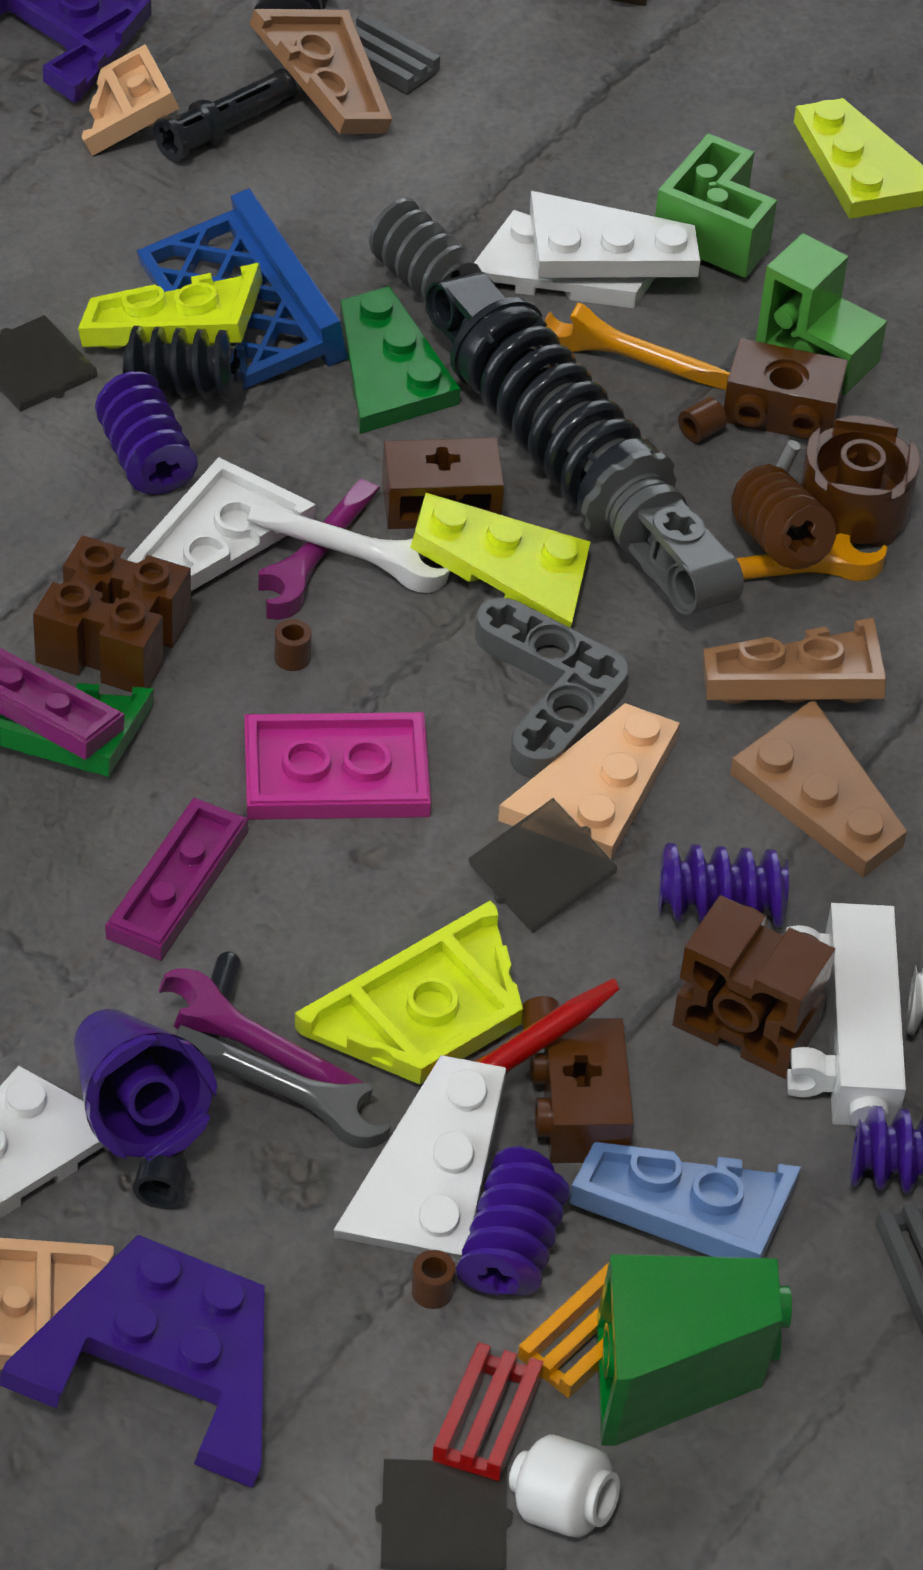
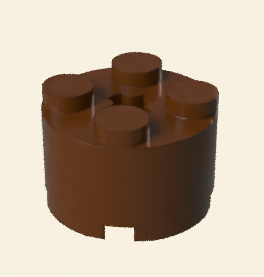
[800,416,920,547]

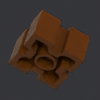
[33,535,191,693]
[672,895,836,1079]

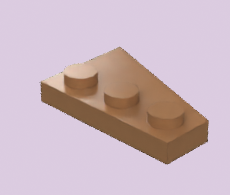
[249,9,392,134]
[703,617,886,704]
[730,700,907,878]

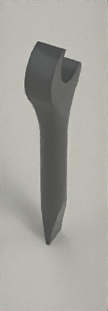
[176,1025,391,1149]

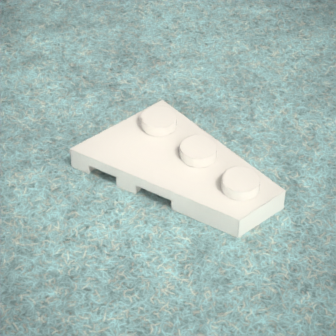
[474,210,656,308]
[127,457,316,591]

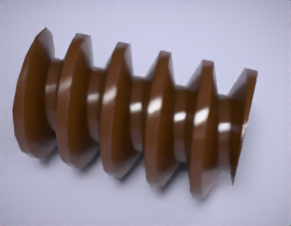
[731,464,836,569]

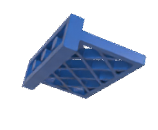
[137,188,347,390]

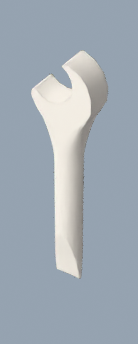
[247,503,450,593]

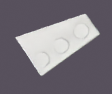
[530,191,700,278]
[334,1055,506,1262]
[0,1065,110,1219]

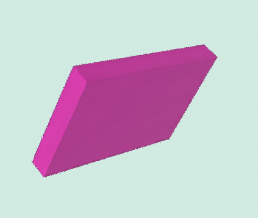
[244,712,431,820]

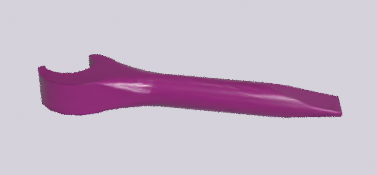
[258,478,380,620]
[158,968,364,1084]

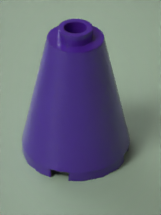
[74,1009,217,1161]

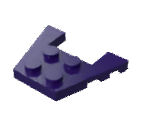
[0,0,152,103]
[0,1235,265,1488]

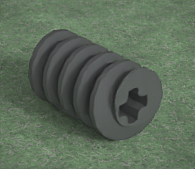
[369,198,481,303]

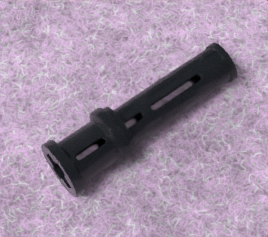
[153,68,298,162]

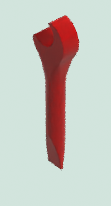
[474,978,620,1074]

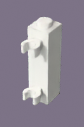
[786,903,906,1127]

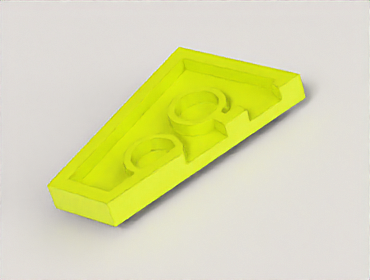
[794,98,923,219]

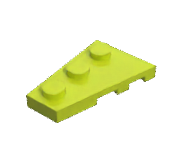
[78,263,263,349]
[410,493,591,628]

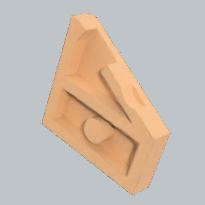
[81,44,180,156]
[0,1238,114,1370]

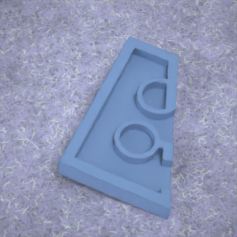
[568,1142,801,1258]

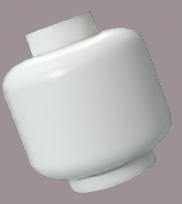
[509,1434,620,1538]

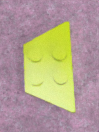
[295,900,523,1085]

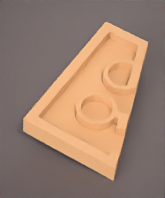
[498,703,680,862]

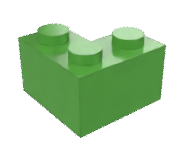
[655,133,777,278]
[756,233,887,395]

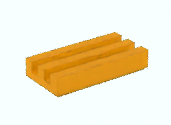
[517,1262,609,1399]

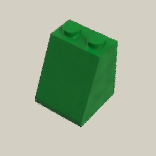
[596,1254,792,1446]

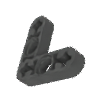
[475,598,628,779]

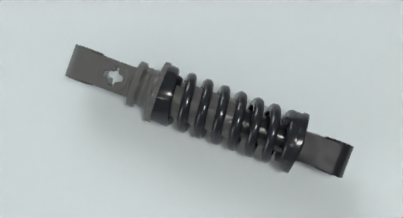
[426,272,744,615]

